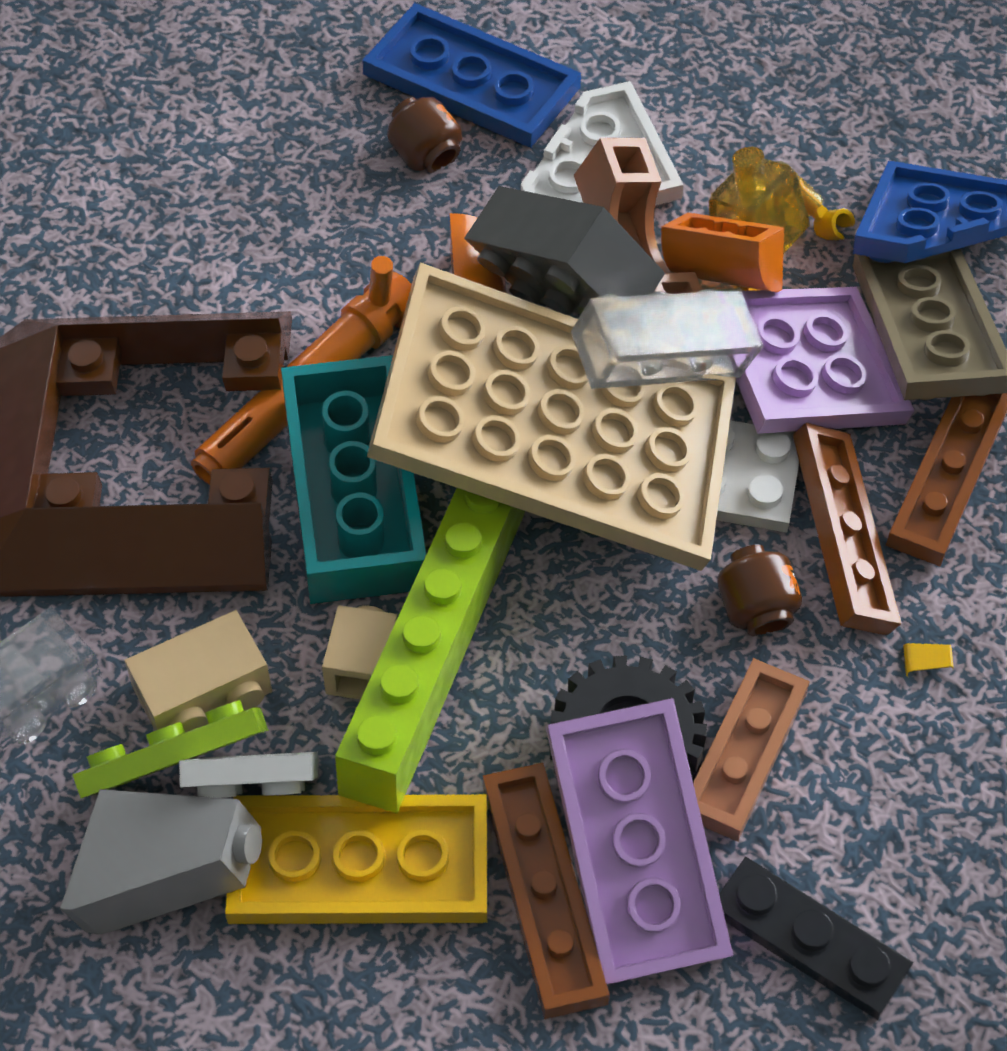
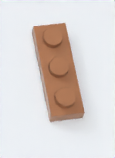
[693,658,810,842]

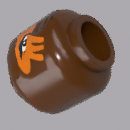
[387,97,462,173]
[717,544,802,637]

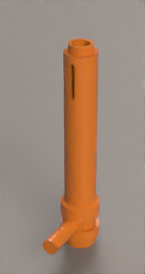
[191,256,412,485]

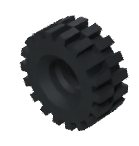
[549,655,707,782]

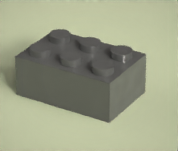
[464,186,665,328]

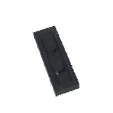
[719,856,914,1020]

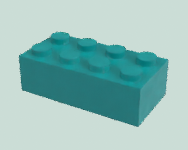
[281,355,426,604]

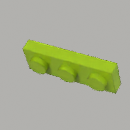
[72,700,268,798]

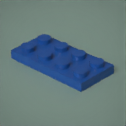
[362,3,581,148]

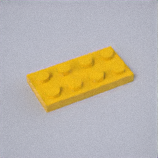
[225,794,487,924]

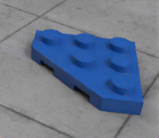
[853,160,1007,263]

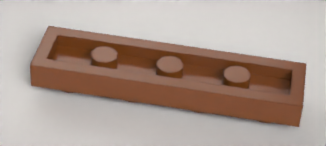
[886,393,1007,567]
[793,422,902,635]
[483,763,610,1020]

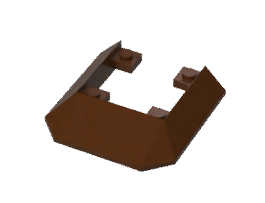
[0,311,292,597]

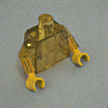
[709,147,855,291]

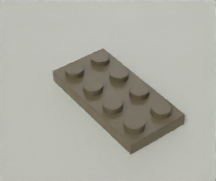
[853,248,1007,400]

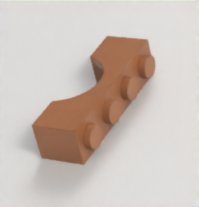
[574,138,712,353]

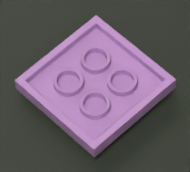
[707,287,915,434]

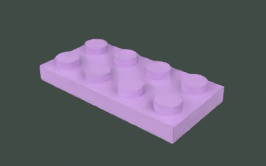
[546,698,733,984]

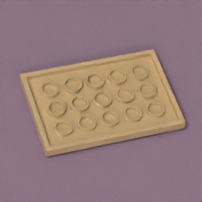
[367,262,736,571]

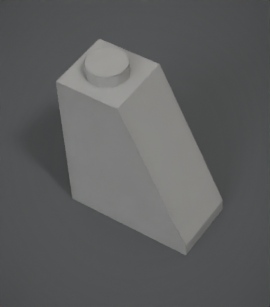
[60,789,262,935]

